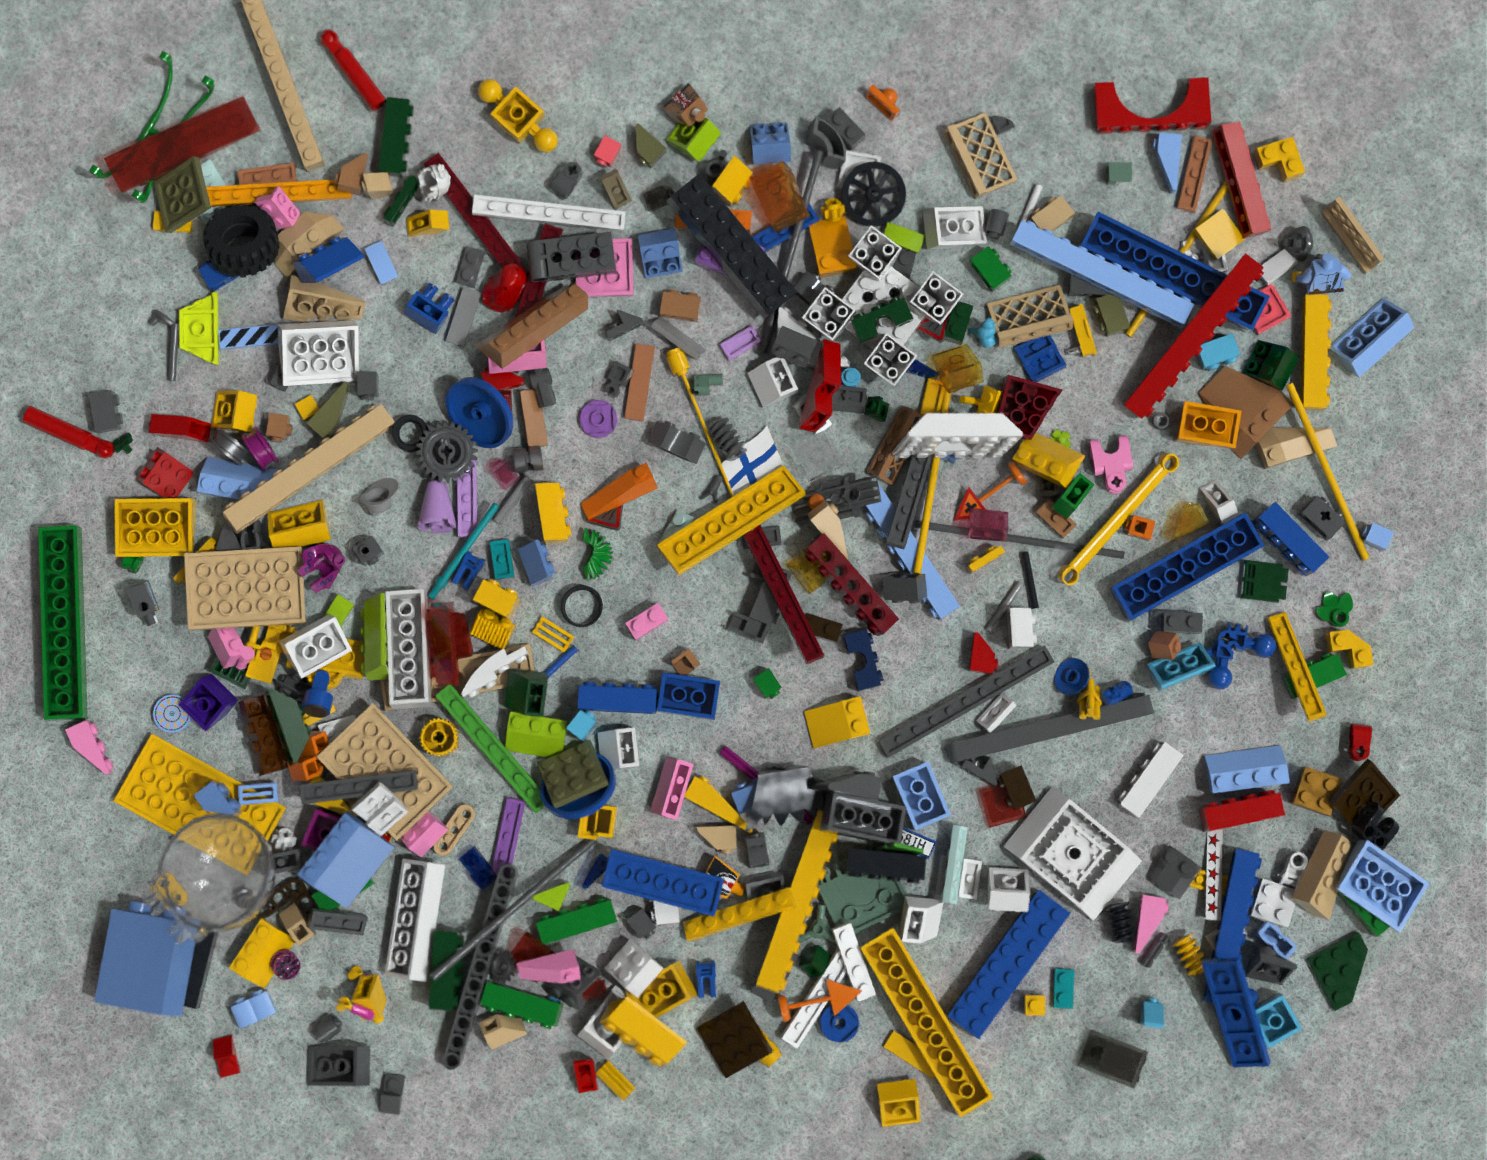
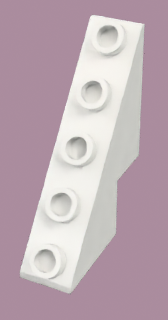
[777,307,851,369]

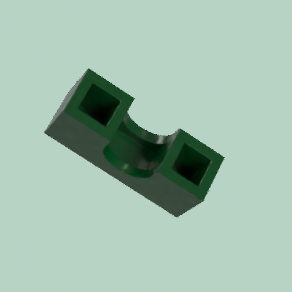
[851,297,914,344]

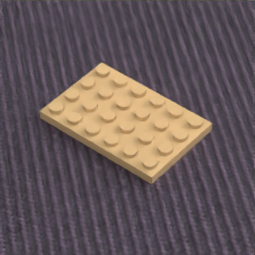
[184,546,306,631]
[317,703,454,841]

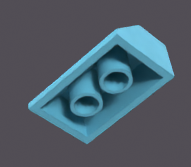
[1147,642,1215,691]

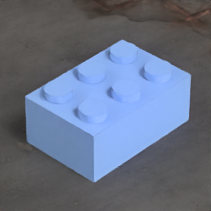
[892,762,951,830]

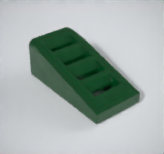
[209,657,251,689]

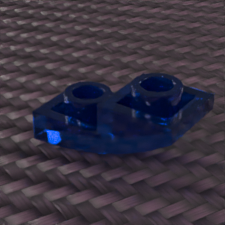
[459,845,497,890]

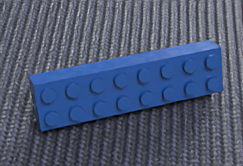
[1110,512,1265,622]
[946,890,1070,1039]

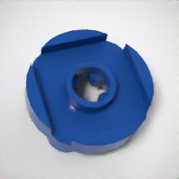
[820,1005,859,1042]

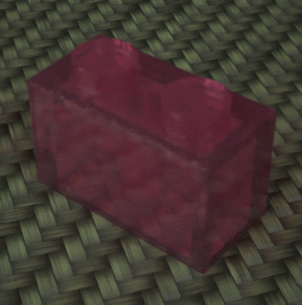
[968,509,1008,542]

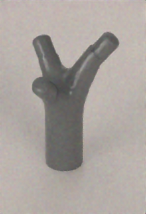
[699,474,723,502]

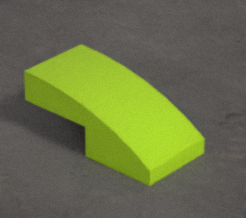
[883,222,925,254]
[325,594,355,627]

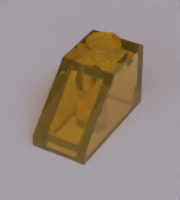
[1171,502,1210,542]

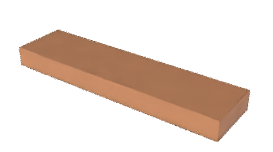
[1176,135,1213,213]
[625,343,655,422]

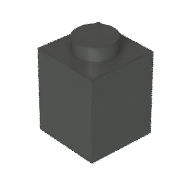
[357,372,379,400]
[627,908,656,939]

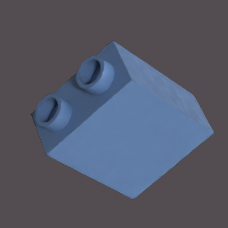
[94,900,199,1016]

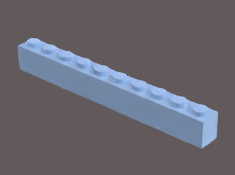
[1010,220,1194,328]

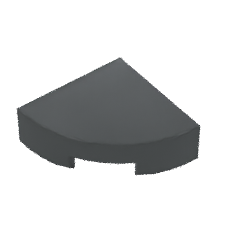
[990,116,1015,135]

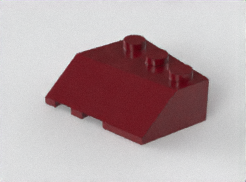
[997,375,1062,440]

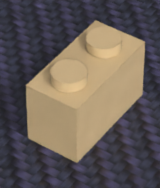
[1030,195,1075,232]

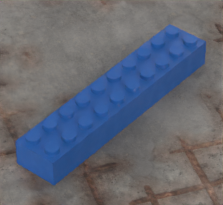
[1081,212,1270,332]

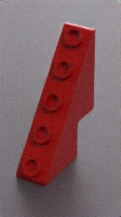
[798,339,841,433]

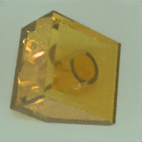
[932,344,984,393]

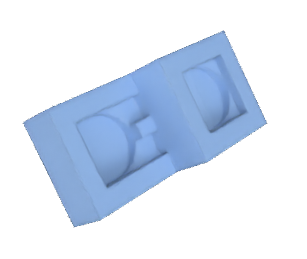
[364,240,398,284]

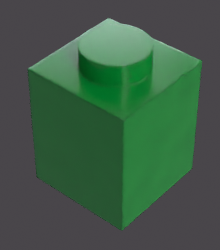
[753,668,782,699]

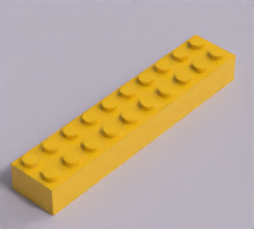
[860,927,994,1118]

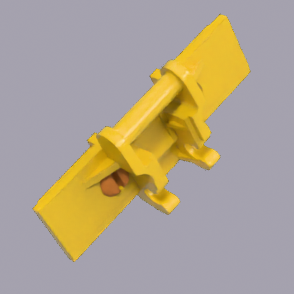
[245,625,295,684]

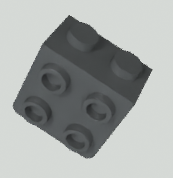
[548,956,601,1011]

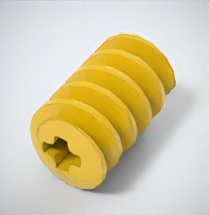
[1172,932,1204,976]

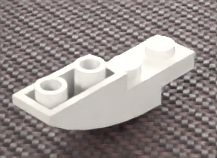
[461,646,529,699]

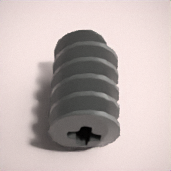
[710,418,747,461]

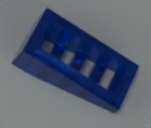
[906,359,939,380]
[582,854,609,889]

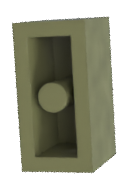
[1093,294,1130,337]

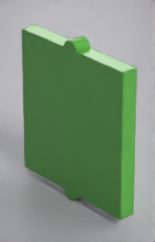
[878,843,924,855]

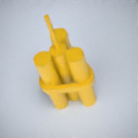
[1077,669,1102,720]

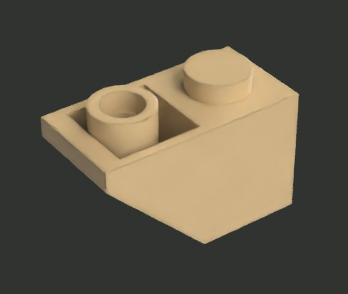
[361,172,394,201]
[279,903,317,946]
[479,1014,527,1050]

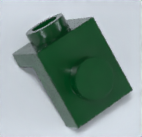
[864,396,889,422]

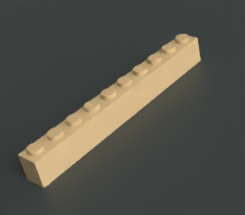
[241,0,326,172]
[223,404,395,534]

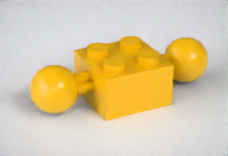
[478,79,558,153]

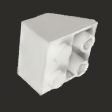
[747,357,798,408]
[597,727,640,770]
[899,896,944,943]

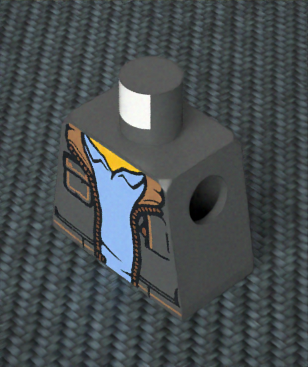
[126,580,159,626]

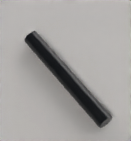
[1021,551,1039,609]

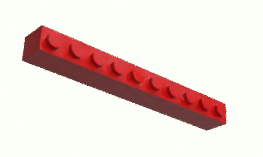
[1124,253,1264,419]

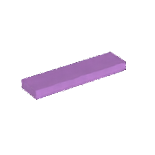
[490,797,526,877]

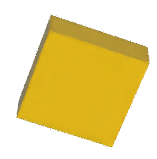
[295,395,319,421]

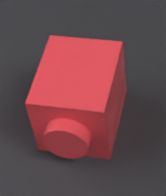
[594,135,622,168]

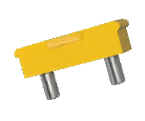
[1068,303,1097,357]

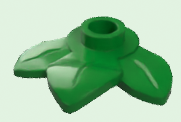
[1316,591,1353,627]

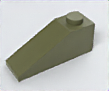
[306,381,350,439]

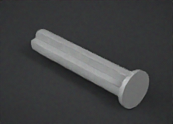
[493,473,536,525]

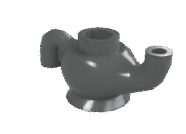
[705,150,727,187]

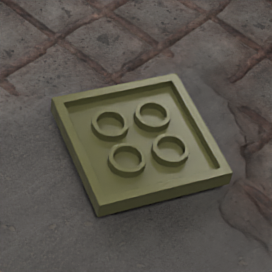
[154,156,211,233]
[537,739,609,809]

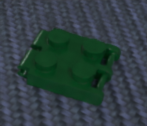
[1240,560,1289,603]

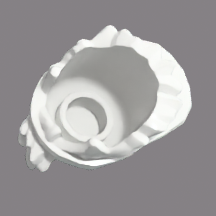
[417,164,451,203]

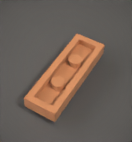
[238,163,297,185]

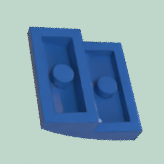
[1014,335,1066,382]

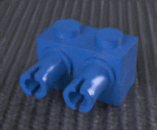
[404,283,455,334]

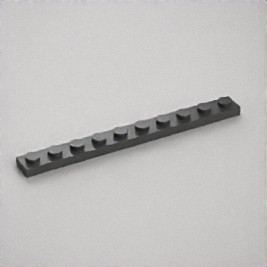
[878,646,1055,758]

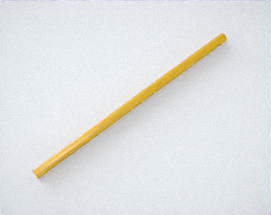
[1125,180,1228,338]
[1286,383,1370,561]
[913,389,952,574]

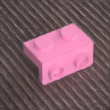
[255,187,300,229]

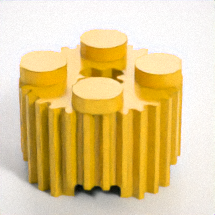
[419,718,460,757]

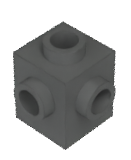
[352,536,384,566]

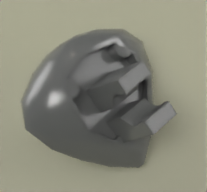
[1281,226,1313,262]

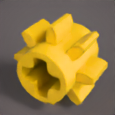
[821,198,845,222]

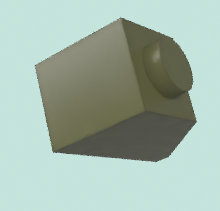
[636,123,667,169]

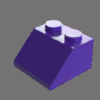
[179,674,239,732]

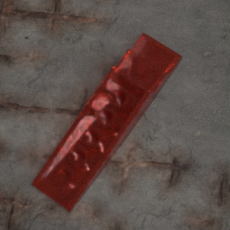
[104,96,261,194]

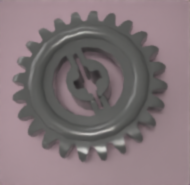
[415,421,478,483]

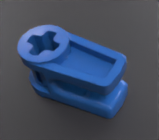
[452,551,486,591]
[696,960,716,998]

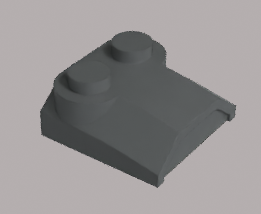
[1148,845,1202,900]
[744,873,785,915]
[1246,946,1297,985]

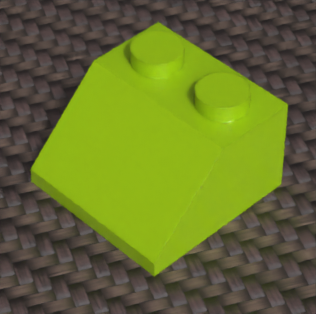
[665,118,722,162]

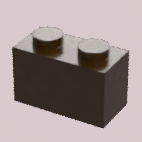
[805,613,843,644]
[997,765,1037,810]

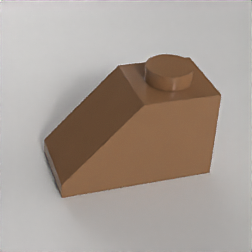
[334,153,368,195]

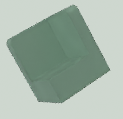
[1107,162,1132,185]

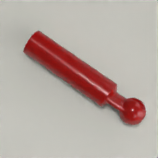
[320,29,387,111]
[23,406,114,459]

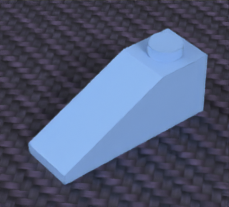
[1152,132,1182,194]

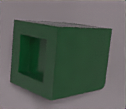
[798,945,831,978]

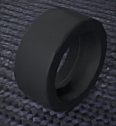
[392,414,429,452]

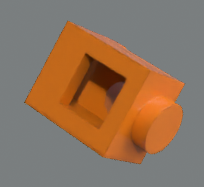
[1124,515,1156,541]

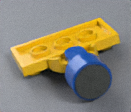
[286,630,365,718]

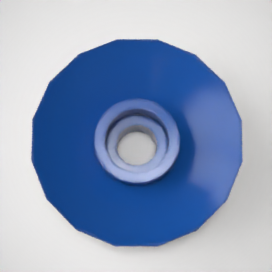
[1055,658,1090,695]

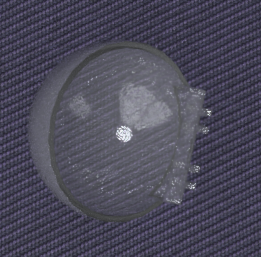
[145,813,276,944]

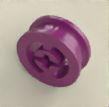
[241,426,279,471]

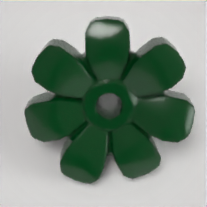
[112,433,133,454]

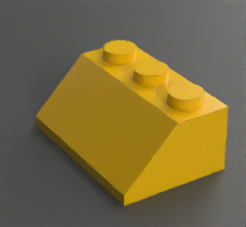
[1012,433,1085,489]
[535,483,572,545]
[267,499,331,548]
[229,918,295,989]

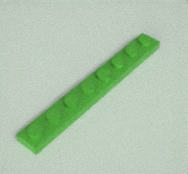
[436,683,545,813]

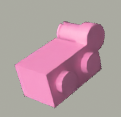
[208,628,255,670]

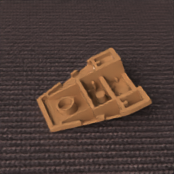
[1199,366,1294,459]

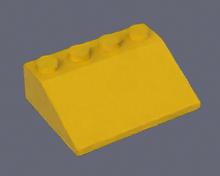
[115,498,196,557]

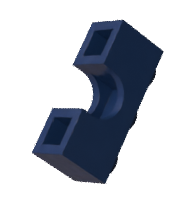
[844,629,884,692]

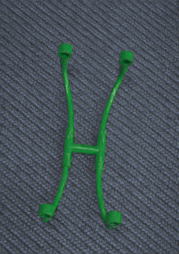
[89,51,215,203]

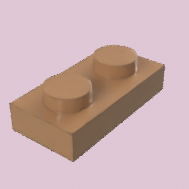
[1036,499,1077,539]

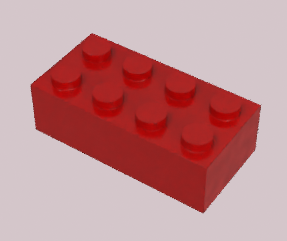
[1198,790,1285,832]

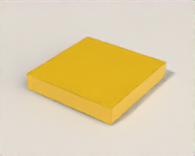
[1193,209,1245,261]

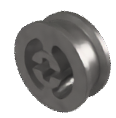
[208,427,251,466]

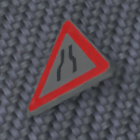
[917,311,952,343]
[586,505,623,531]

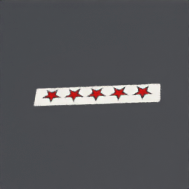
[1205,829,1223,921]

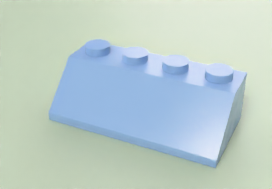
[1329,298,1415,377]
[196,457,278,501]
[1204,745,1290,794]

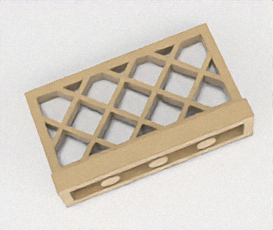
[943,112,1018,200]
[1321,196,1385,274]
[987,285,1073,348]

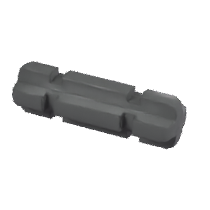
[1141,932,1169,968]

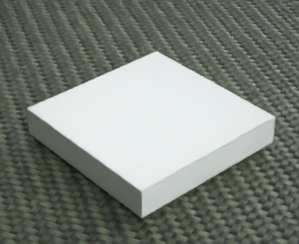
[837,150,881,194]

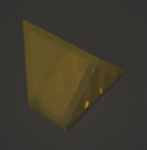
[786,552,827,595]

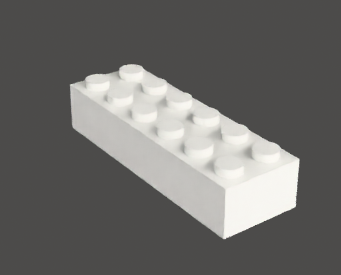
[386,589,432,709]
[384,859,445,981]

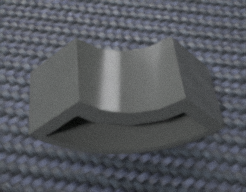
[806,117,846,170]
[648,421,706,464]

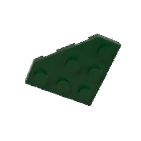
[1306,932,1368,1011]

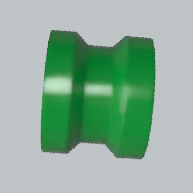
[121,557,144,574]

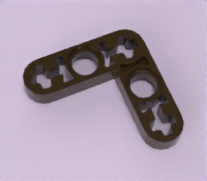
[254,878,319,921]

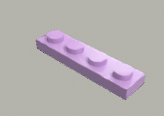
[457,460,478,537]

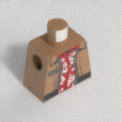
[662,83,708,127]

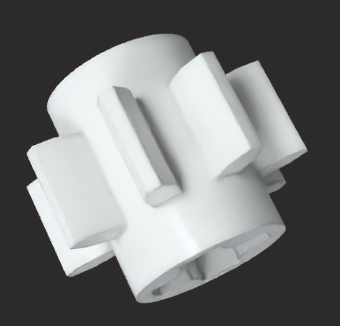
[271,828,297,852]

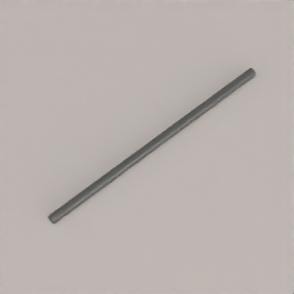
[759,150,823,353]
[915,520,1125,559]
[430,839,597,981]

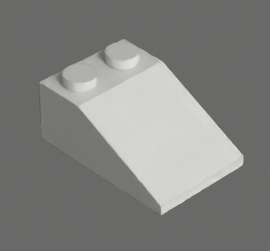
[923,206,987,250]
[577,985,627,1059]

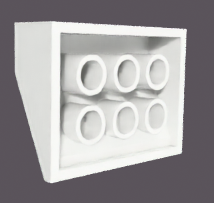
[278,320,359,386]

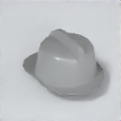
[359,478,399,516]

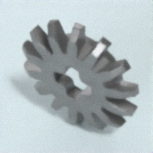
[489,949,517,984]

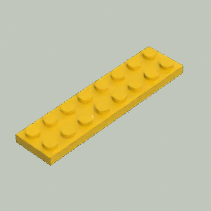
[657,465,806,576]

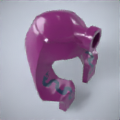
[297,543,345,593]

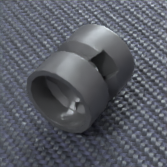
[513,446,543,473]

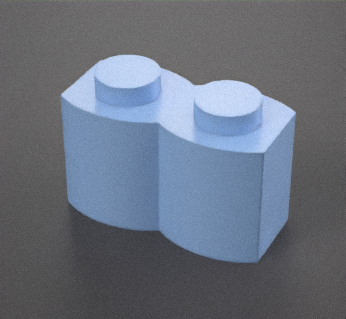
[1255,922,1296,959]
[230,989,277,1029]

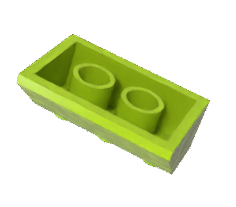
[505,712,569,758]

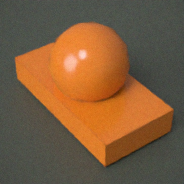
[865,84,900,121]

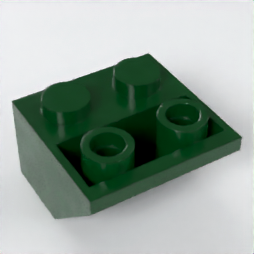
[1242,340,1299,391]
[504,669,548,717]

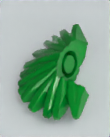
[582,528,613,581]

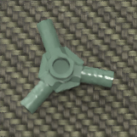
[798,904,837,945]

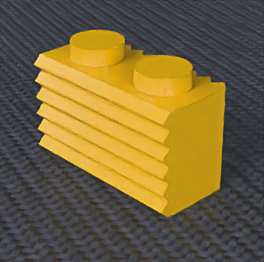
[470,609,516,650]

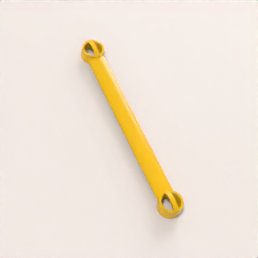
[1058,452,1179,585]

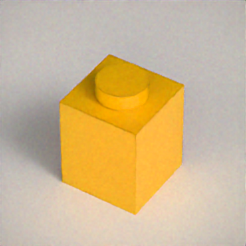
[1023,995,1045,1016]

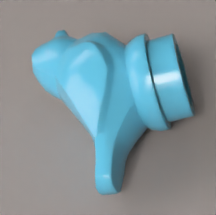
[968,318,997,348]

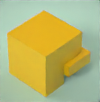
[577,806,617,840]

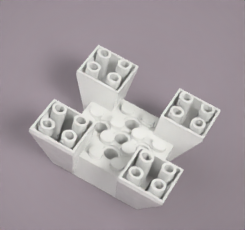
[802,225,964,387]

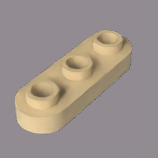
[433,804,476,856]

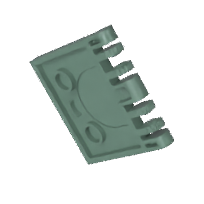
[817,842,907,933]

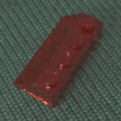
[427,602,460,685]

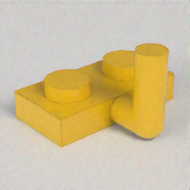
[959,385,1003,413]

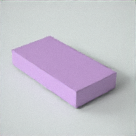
[719,325,762,361]

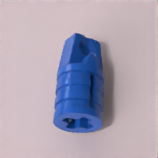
[1100,681,1133,706]

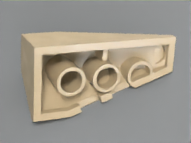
[283,275,366,322]
[1256,427,1337,470]

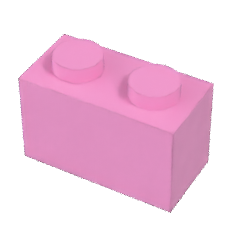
[625,603,669,641]
[400,811,448,857]

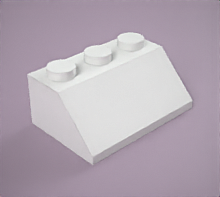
[279,614,352,678]

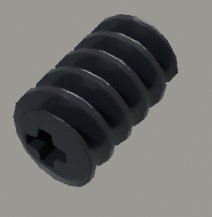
[1106,902,1135,943]

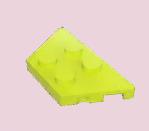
[179,292,219,365]

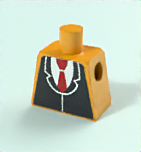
[705,856,745,899]

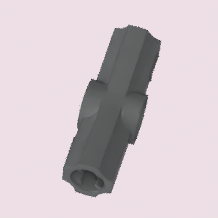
[529,368,557,408]

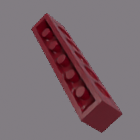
[802,533,899,636]

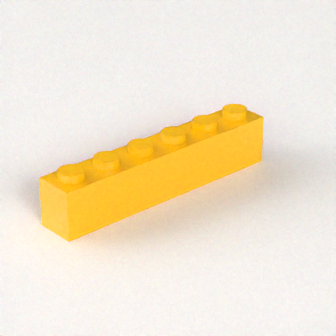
[1300,294,1332,411]

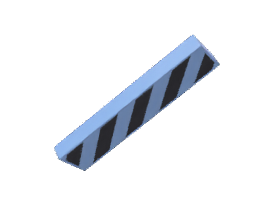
[218,323,292,350]

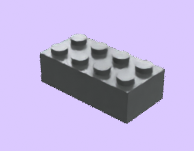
[820,792,907,845]

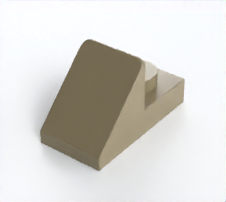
[599,169,632,210]

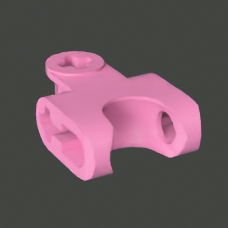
[1089,435,1133,494]

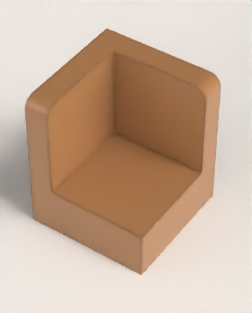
[671,648,701,676]

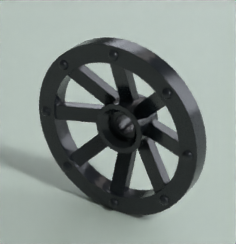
[842,162,906,227]

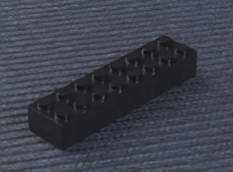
[666,173,797,319]

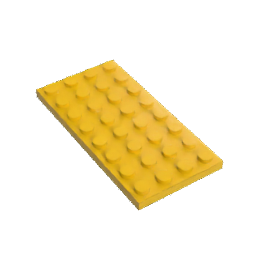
[114,733,287,876]

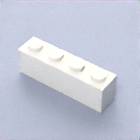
[1118,742,1184,818]

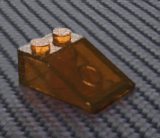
[750,161,810,233]

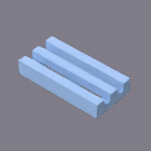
[238,782,279,805]

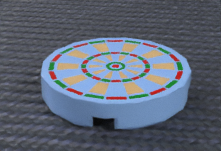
[153,694,192,733]

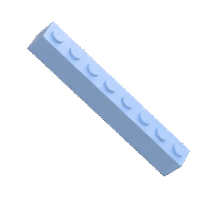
[855,483,960,620]

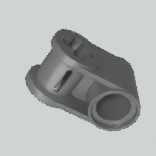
[550,162,583,200]

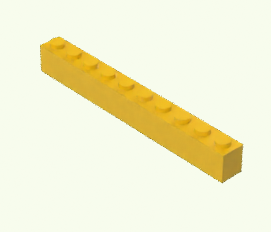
[756,809,839,994]

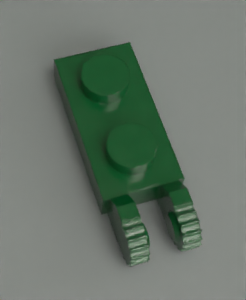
[383,176,419,227]

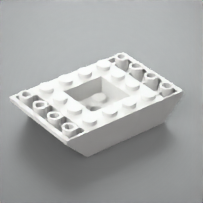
[892,413,1023,458]
[1003,787,1142,921]

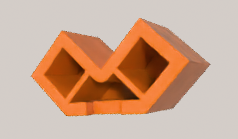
[287,731,329,781]

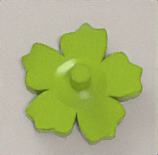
[1049,429,1071,448]

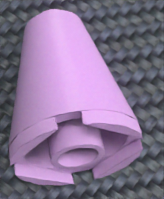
[418,478,456,533]

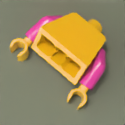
[336,966,387,1024]

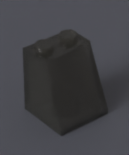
[1078,1030,1148,1089]

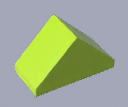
[533,882,571,911]

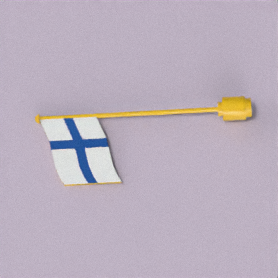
[666,347,783,497]

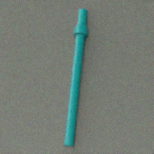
[428,502,500,600]

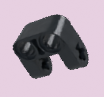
[1352,802,1399,850]

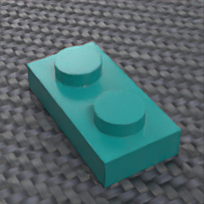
[490,539,515,580]
[1053,968,1075,1009]

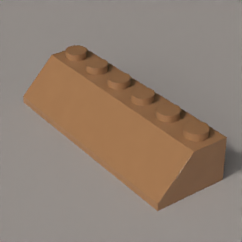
[476,284,588,369]

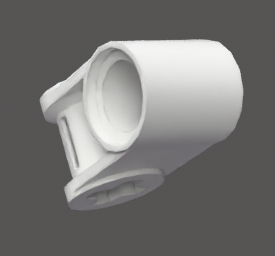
[1279,851,1308,889]

